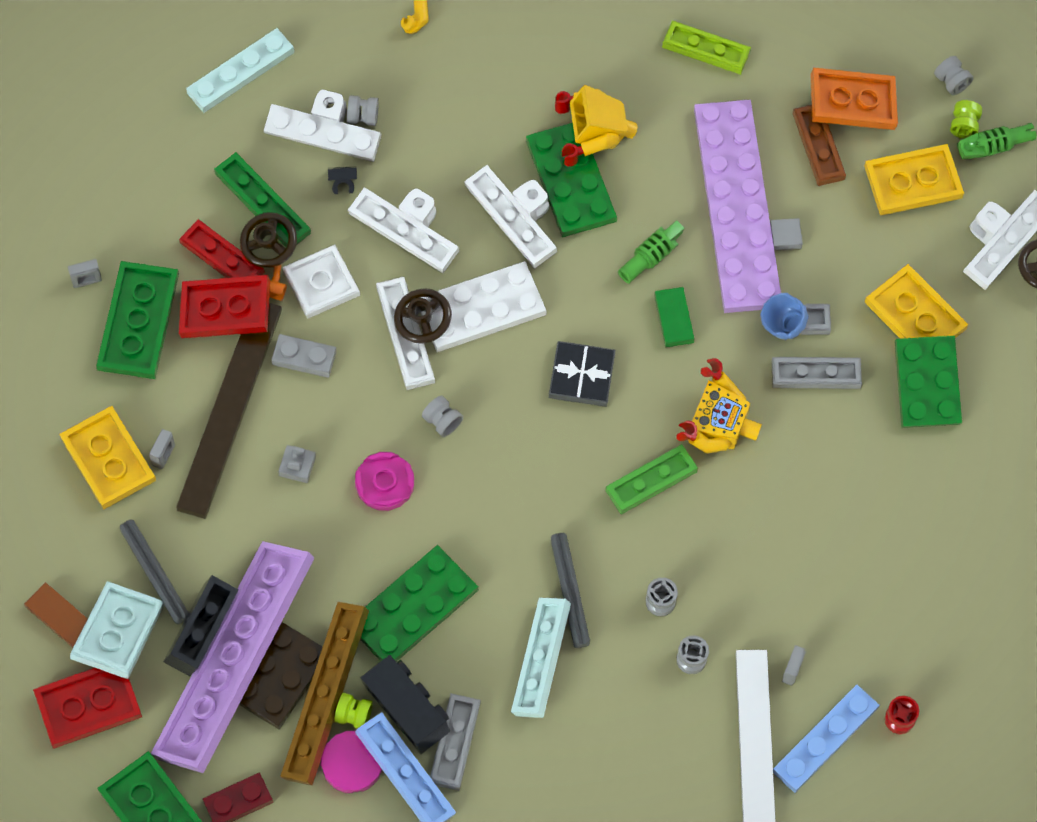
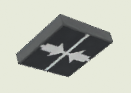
[549,341,616,407]

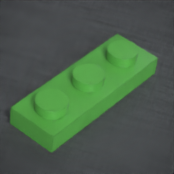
[605,444,698,515]

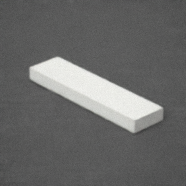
[376,277,435,390]

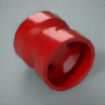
[884,696,920,734]

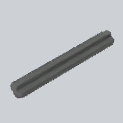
[120,519,189,624]
[551,533,590,648]

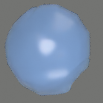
[760,293,809,340]

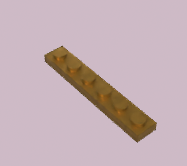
[280,602,369,786]

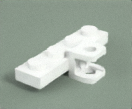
[264,90,381,162]
[464,165,557,269]
[348,187,459,273]
[963,190,1037,290]

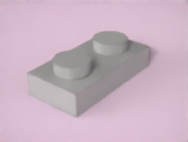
[271,334,337,378]

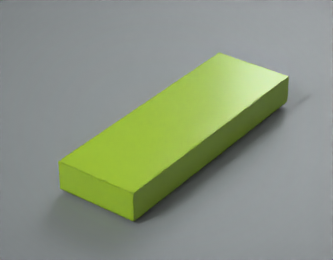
[662,20,751,75]

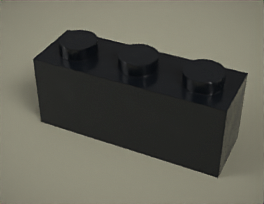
[163,575,239,676]
[360,654,450,755]

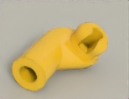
[401,0,429,34]

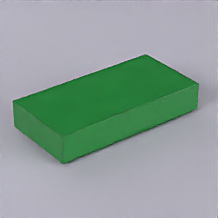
[654,287,695,348]

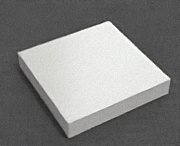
[282,245,360,319]

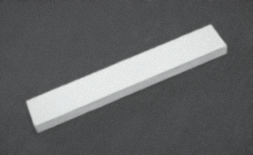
[735,650,775,822]

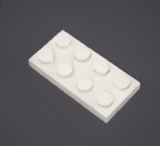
[420,261,546,352]

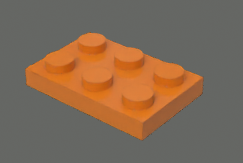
[811,67,898,130]

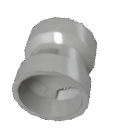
[934,56,974,95]
[347,95,379,126]
[422,395,463,437]
[646,578,678,616]
[676,636,709,674]

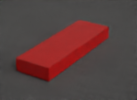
[179,219,265,278]

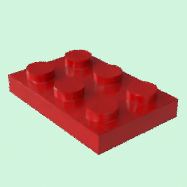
[179,275,270,338]
[33,668,142,749]

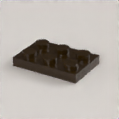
[239,622,323,730]

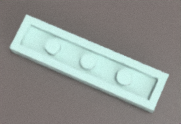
[186,28,294,113]
[511,598,571,718]

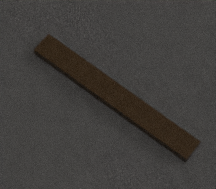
[176,303,282,519]

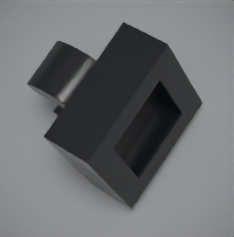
[328,166,357,194]

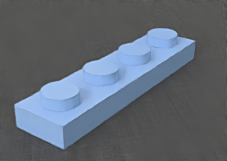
[773,685,880,793]
[355,712,456,822]

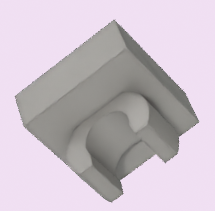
[278,445,316,483]

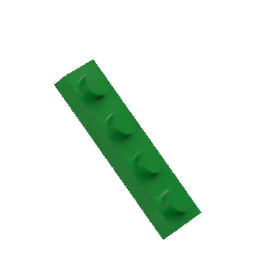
[214,152,311,247]

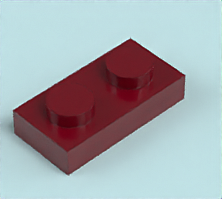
[202,772,273,822]

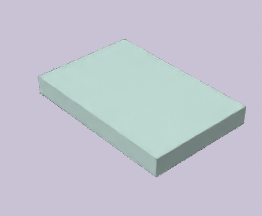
[70,581,164,679]

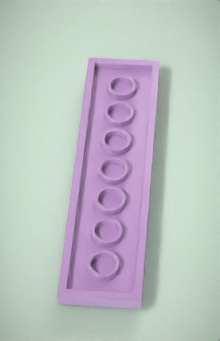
[694,100,781,313]
[151,541,314,773]

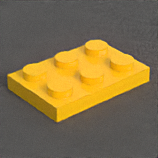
[864,144,964,216]
[865,264,968,339]
[59,406,156,510]

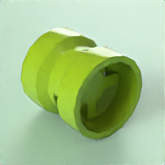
[950,100,983,139]
[334,692,373,729]

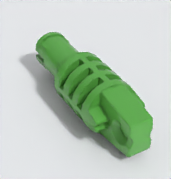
[957,123,1037,159]
[618,220,685,283]

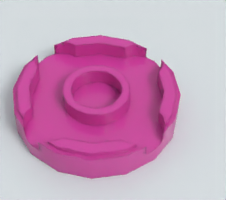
[355,452,414,511]
[321,731,382,793]

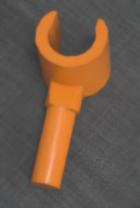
[269,265,287,301]

